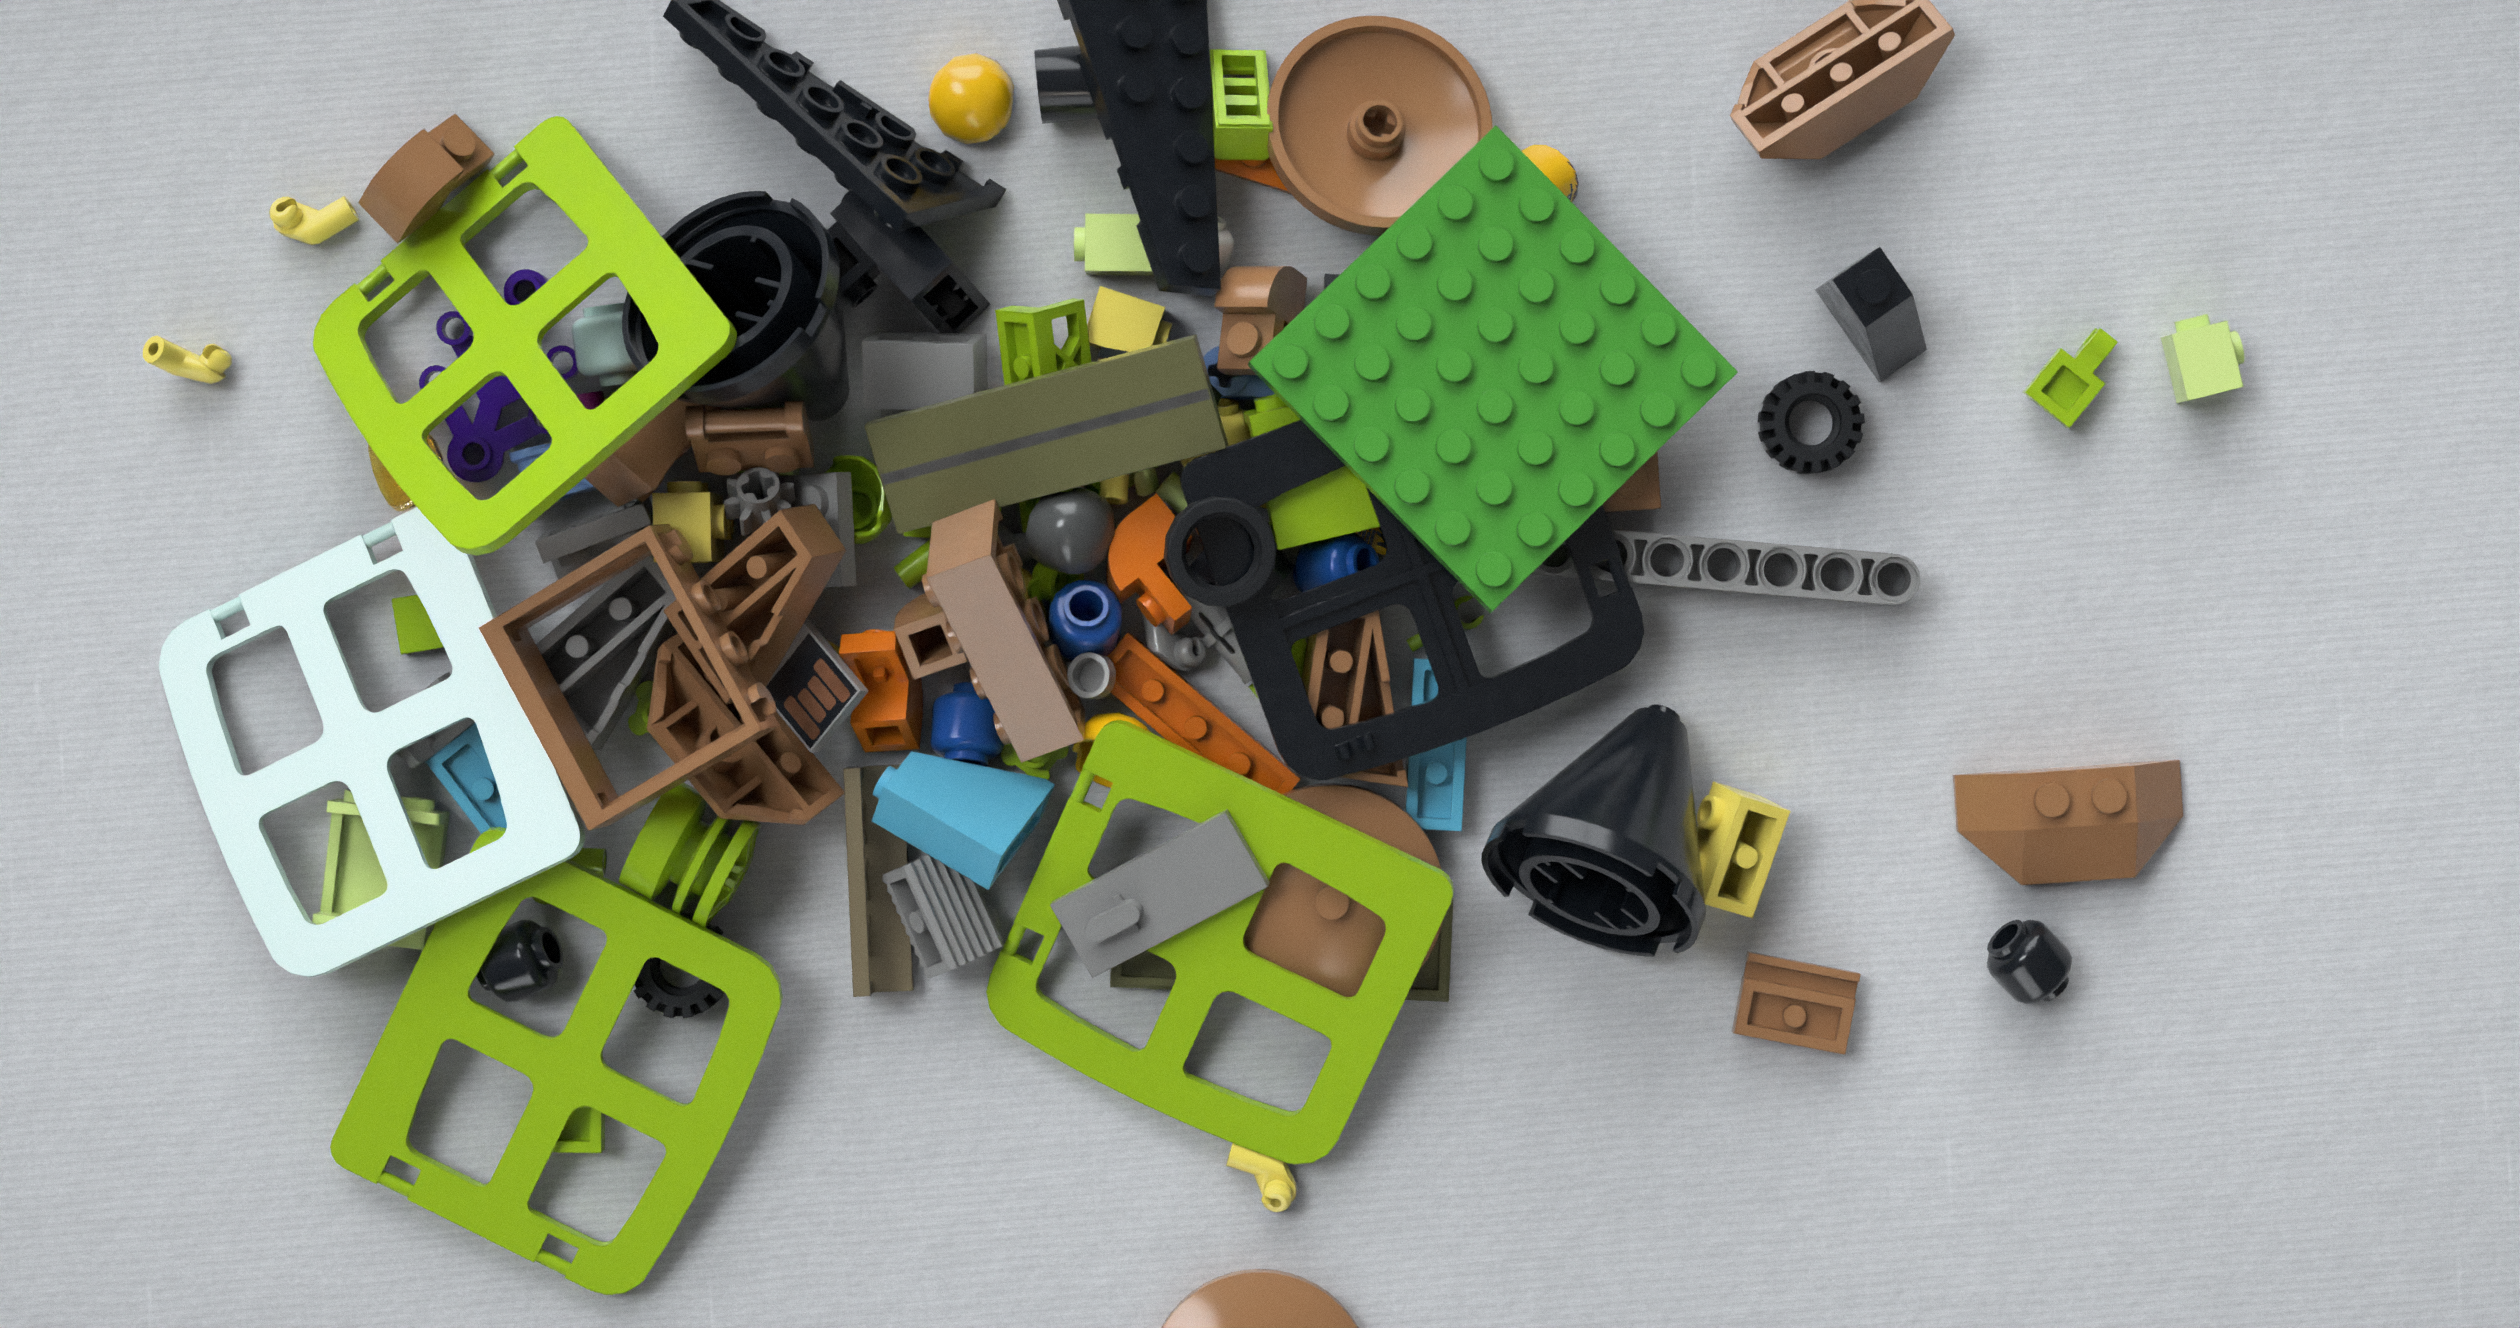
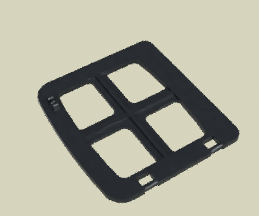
[1180,420,1644,780]

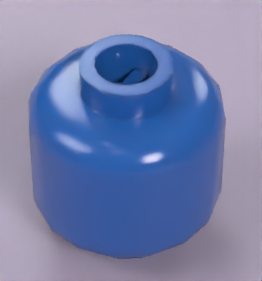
[1293,533,1379,592]
[1049,580,1122,663]
[930,682,1004,767]

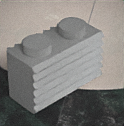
[882,854,1004,978]

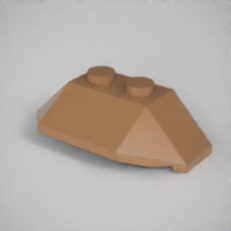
[1730,0,1955,159]
[647,633,844,825]
[1953,760,2183,885]

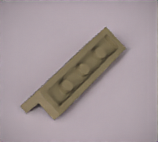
[843,764,914,997]

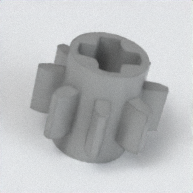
[724,467,795,536]

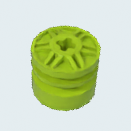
[618,783,761,928]

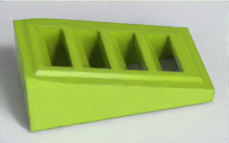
[1209,49,1273,160]

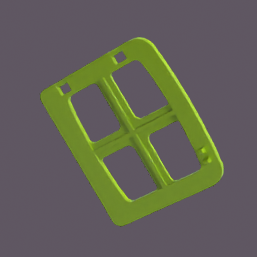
[313,116,737,556]
[986,720,1455,1164]
[330,827,783,1295]

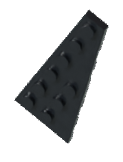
[1057,0,1221,296]

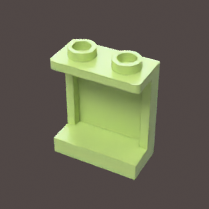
[312,789,450,950]

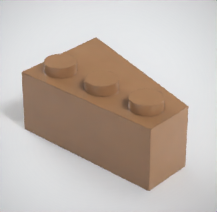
[585,399,721,507]
[663,504,846,704]
[1302,610,1408,787]

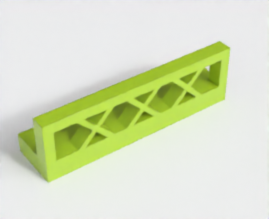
[995,298,1100,533]

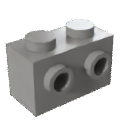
[862,331,988,417]

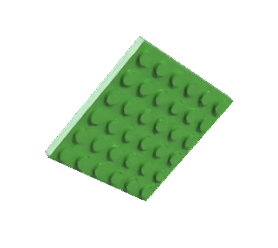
[1248,125,1738,613]

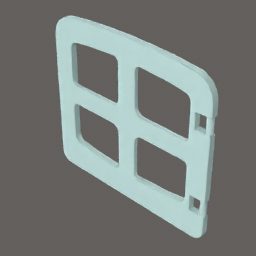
[159,507,585,977]

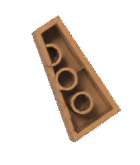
[922,499,1085,763]

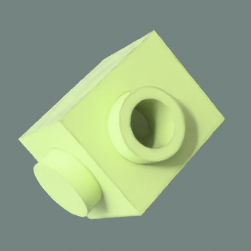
[2161,314,2244,403]

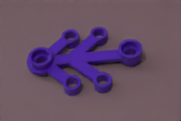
[419,269,579,483]

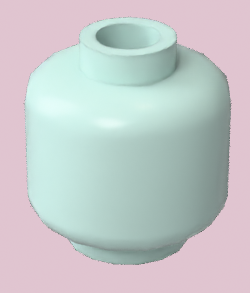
[571,303,638,387]

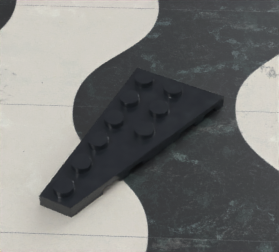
[663,0,1006,231]

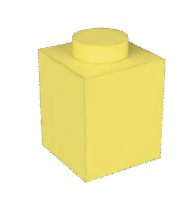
[1087,286,1173,352]

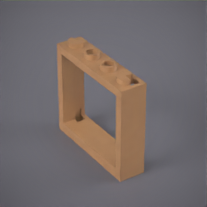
[479,524,780,831]

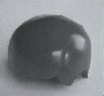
[1026,487,1117,574]

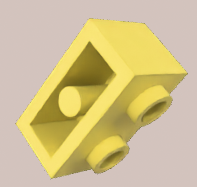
[652,481,734,563]
[1697,781,1790,918]

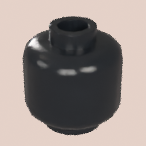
[477,920,564,1002]
[1987,920,2072,1004]

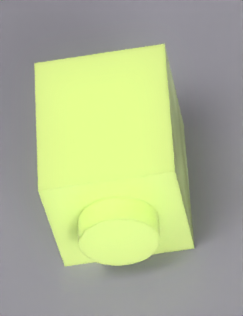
[1074,213,1154,276]

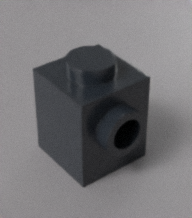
[828,221,881,308]

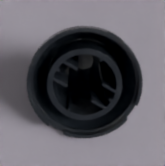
[622,191,849,421]
[1481,704,1706,957]

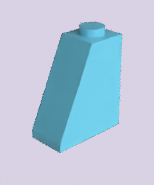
[872,751,1055,890]

